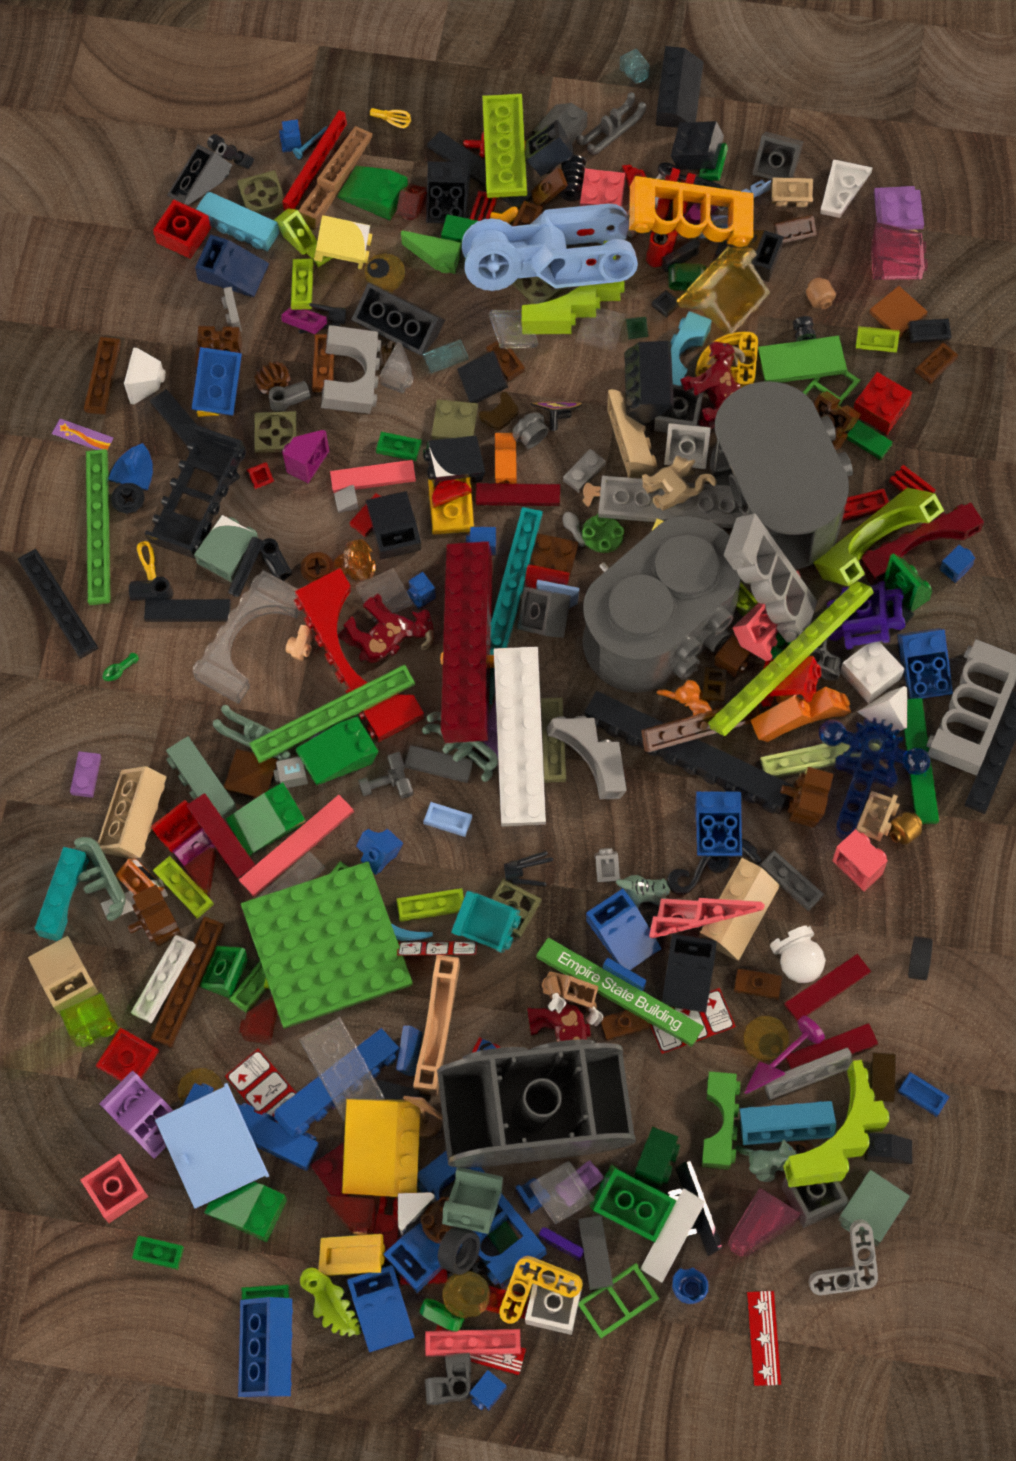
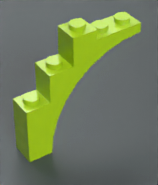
[522,241,624,334]
[783,1060,889,1187]

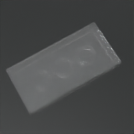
[299,1017,385,1121]

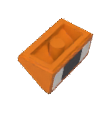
[115,858,164,895]

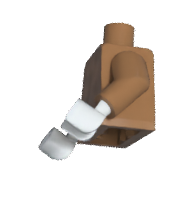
[542,972,603,1027]

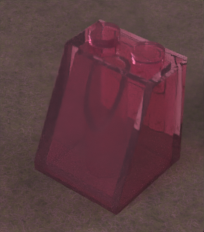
[871,223,928,280]
[728,1188,800,1257]

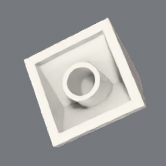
[664,423,710,469]
[398,1193,436,1236]

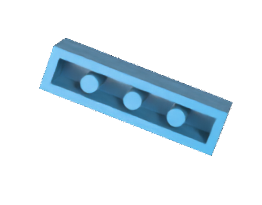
[739,1101,836,1145]

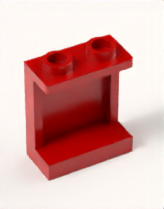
[761,656,821,706]

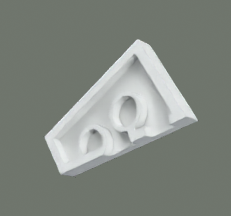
[820,160,872,218]

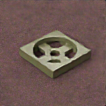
[237,170,284,214]
[513,276,567,304]
[255,411,297,453]
[491,879,542,938]

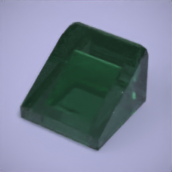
[625,316,649,340]

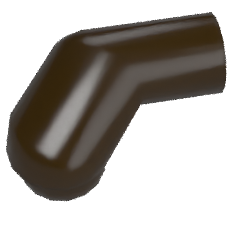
[377,341,397,370]

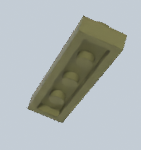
[541,698,566,783]

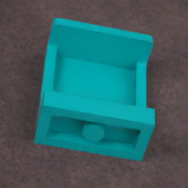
[451,891,521,953]

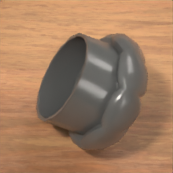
[513,412,549,449]

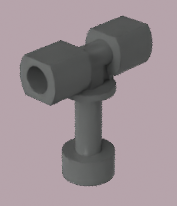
[358,752,414,799]

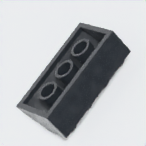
[656,46,703,128]
[351,282,446,356]
[624,341,674,426]

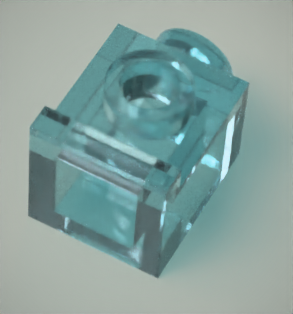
[619,48,649,84]

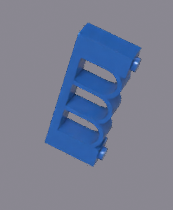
[417,1151,547,1289]

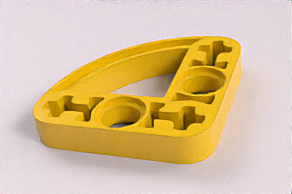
[695,332,758,388]

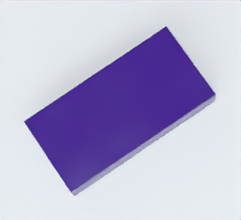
[539,1227,584,1261]

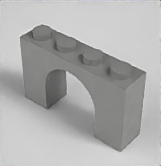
[321,325,381,414]

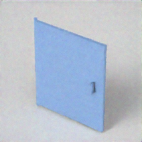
[155,1083,269,1208]

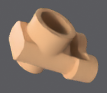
[286,625,316,661]

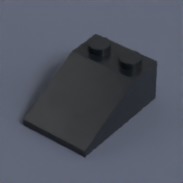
[167,144,232,205]

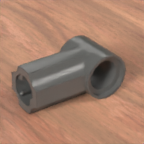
[269,381,311,412]

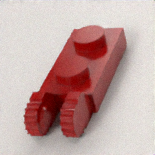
[374,1196,399,1264]

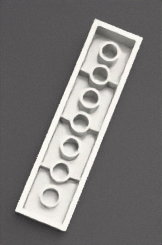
[494,647,546,826]

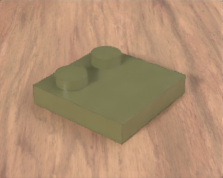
[432,399,478,440]

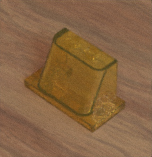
[676,247,770,334]

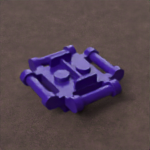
[827,581,905,649]

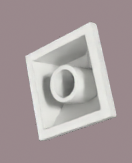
[124,348,166,404]

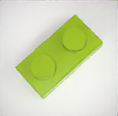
[856,326,900,352]

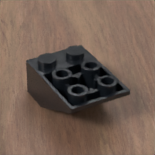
[426,162,471,223]
[711,230,784,282]
[366,491,421,560]
[662,934,717,1013]

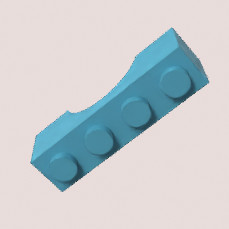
[671,311,712,386]

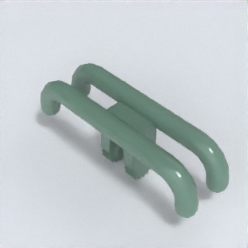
[213,705,298,761]
[422,712,498,782]
[73,837,126,921]

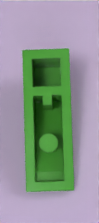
[401,230,461,274]

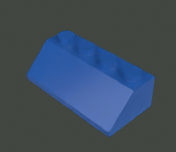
[238,1297,293,1397]

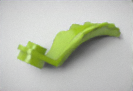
[300,1268,361,1337]

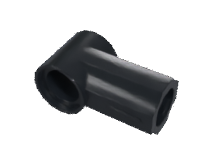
[260,538,292,582]
[129,576,174,601]

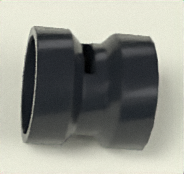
[793,316,816,342]

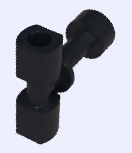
[207,134,254,169]

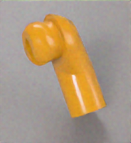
[490,207,519,224]

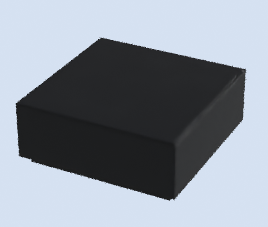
[652,290,681,318]

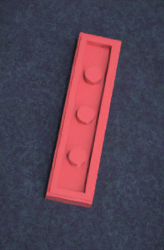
[330,460,416,493]
[425,1329,521,1356]

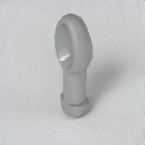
[563,512,586,547]

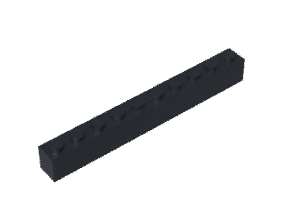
[584,690,793,815]

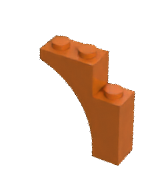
[751,687,851,742]

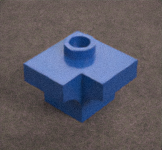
[356,829,403,875]

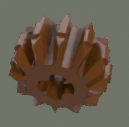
[254,361,291,395]

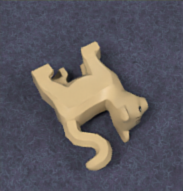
[642,456,717,511]

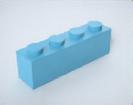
[196,191,279,252]

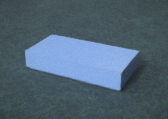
[423,802,472,837]

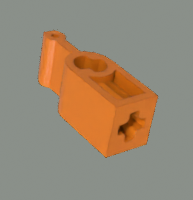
[495,433,517,484]

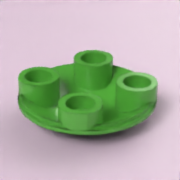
[582,514,624,553]

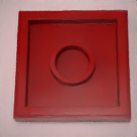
[96,1027,159,1081]

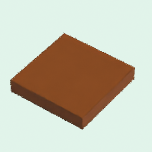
[869,286,928,338]

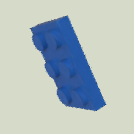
[192,347,242,416]

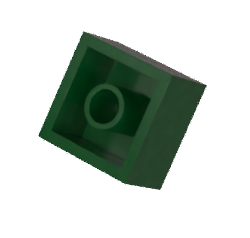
[635,1126,681,1189]

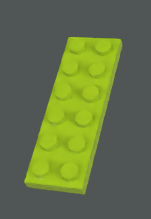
[482,94,527,198]

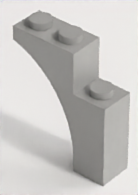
[547,716,627,799]

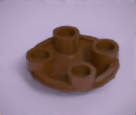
[421,1197,454,1244]

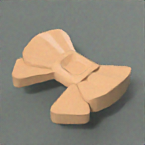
[583,482,601,507]

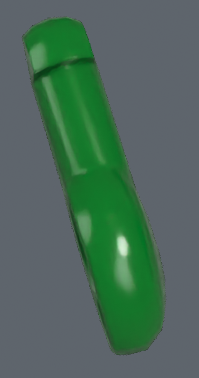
[102,653,139,681]

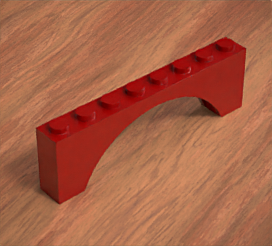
[293,568,424,743]

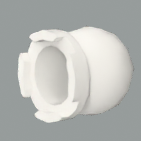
[770,926,826,983]

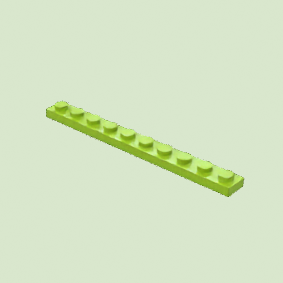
[708,581,874,736]

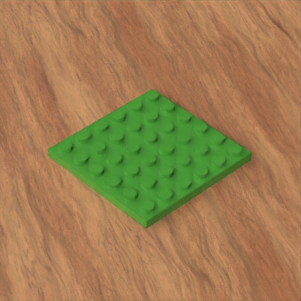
[241,862,413,1029]

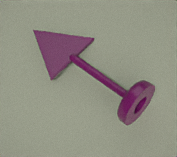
[744,1015,825,1094]

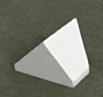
[857,687,907,733]

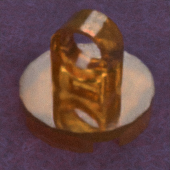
[333,539,376,582]

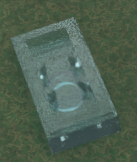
[423,339,469,373]

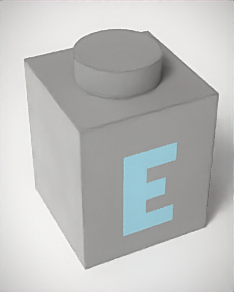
[274,757,308,788]

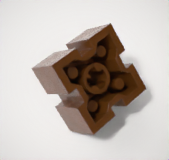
[195,326,242,369]
[813,391,861,450]
[780,767,834,828]
[127,884,182,947]

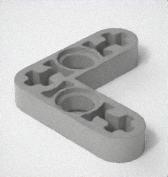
[808,1219,878,1295]

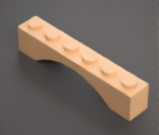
[413,955,460,1096]

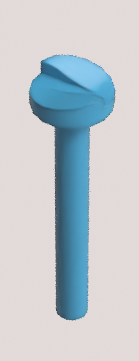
[292,126,328,160]

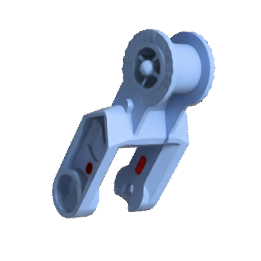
[462,204,638,291]

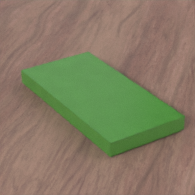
[758,336,847,383]

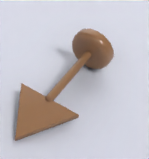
[403,1096,443,1139]

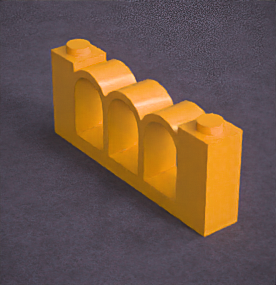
[629,176,753,247]

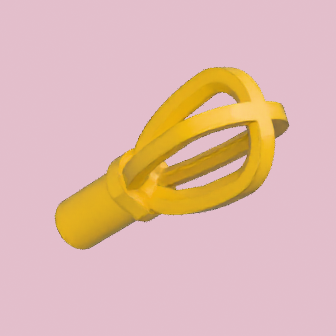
[370,108,411,128]
[137,541,156,580]

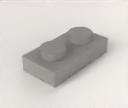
[221,287,242,332]
[563,449,606,493]

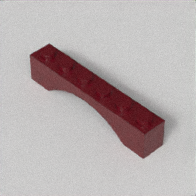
[860,502,984,585]

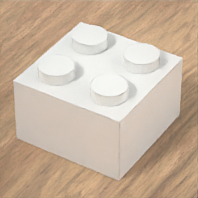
[840,642,904,704]
[525,1273,582,1335]

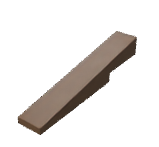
[298,126,373,229]

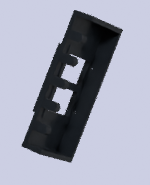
[144,425,246,559]

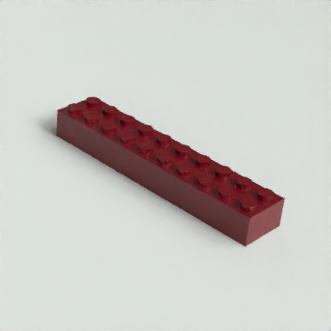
[441,541,492,743]

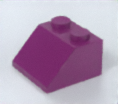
[282,430,329,483]

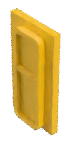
[318,1234,385,1276]

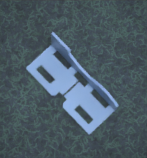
[741,180,771,198]

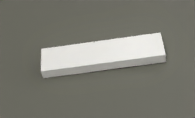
[131,934,196,1023]

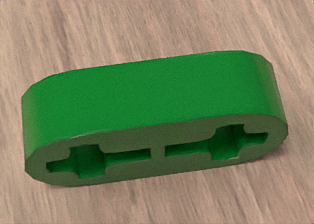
[419,1298,464,1331]

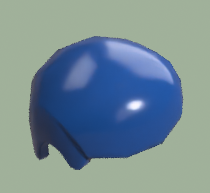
[672,1267,708,1304]

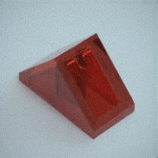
[184,847,216,897]

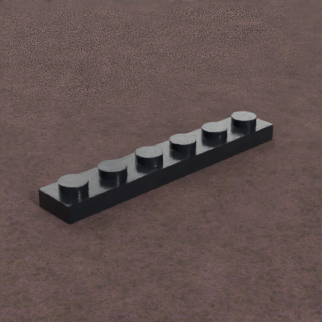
[964,691,1016,814]

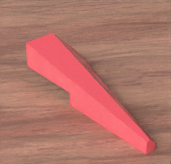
[732,570,801,661]
[649,898,765,938]

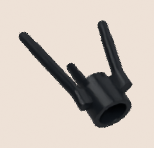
[298,303,346,334]
[504,851,553,886]

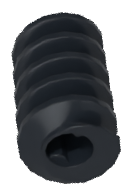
[558,155,587,201]

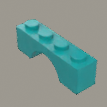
[34,847,89,941]

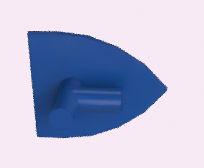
[108,443,153,490]

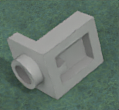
[594,848,620,882]

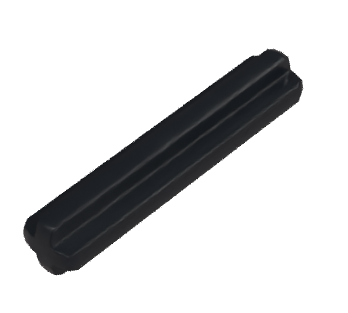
[228,537,263,597]

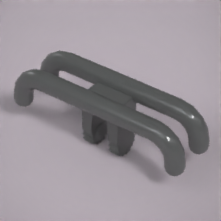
[576,92,646,155]

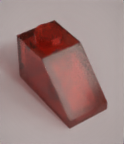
[396,183,427,220]
[239,997,278,1045]

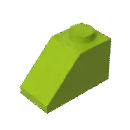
[274,209,317,255]

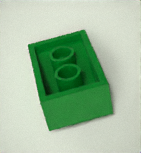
[337,166,409,221]
[883,553,932,612]
[296,716,378,786]
[226,783,305,856]
[590,1164,677,1242]
[204,1181,287,1243]

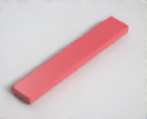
[239,795,354,897]

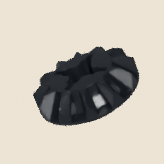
[111,483,145,515]

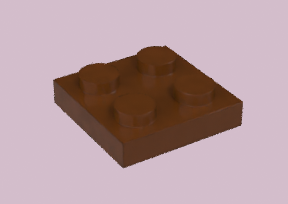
[529,533,579,583]

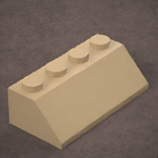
[607,389,657,479]
[98,766,166,859]
[699,858,780,961]

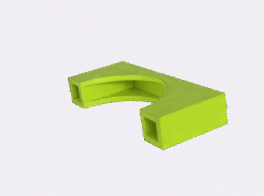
[813,488,944,586]

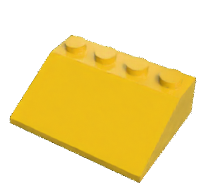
[342,1099,420,1197]

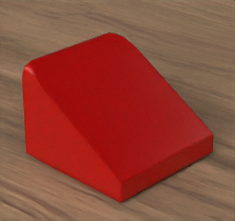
[246,462,274,489]

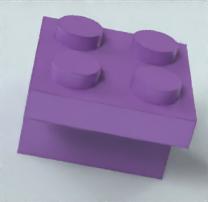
[874,186,924,231]
[99,1071,173,1159]

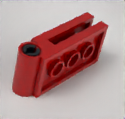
[646,168,696,268]

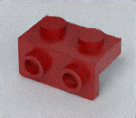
[151,800,201,853]

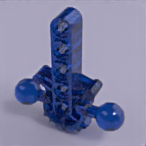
[818,717,931,840]

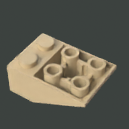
[28,936,99,1015]

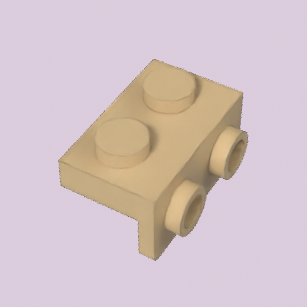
[771,178,813,207]
[856,791,900,841]

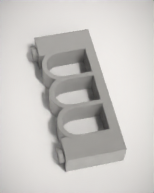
[724,513,817,643]
[926,639,1016,776]

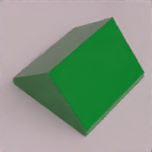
[199,946,249,998]

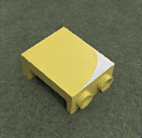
[314,215,372,269]

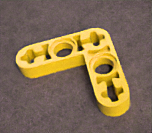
[500,1256,583,1324]

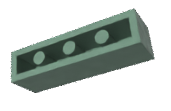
[166,736,237,819]

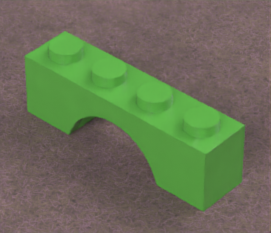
[701,1072,740,1170]

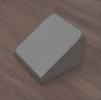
[334,485,359,513]

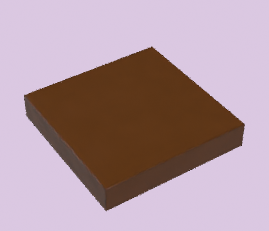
[224,749,278,799]

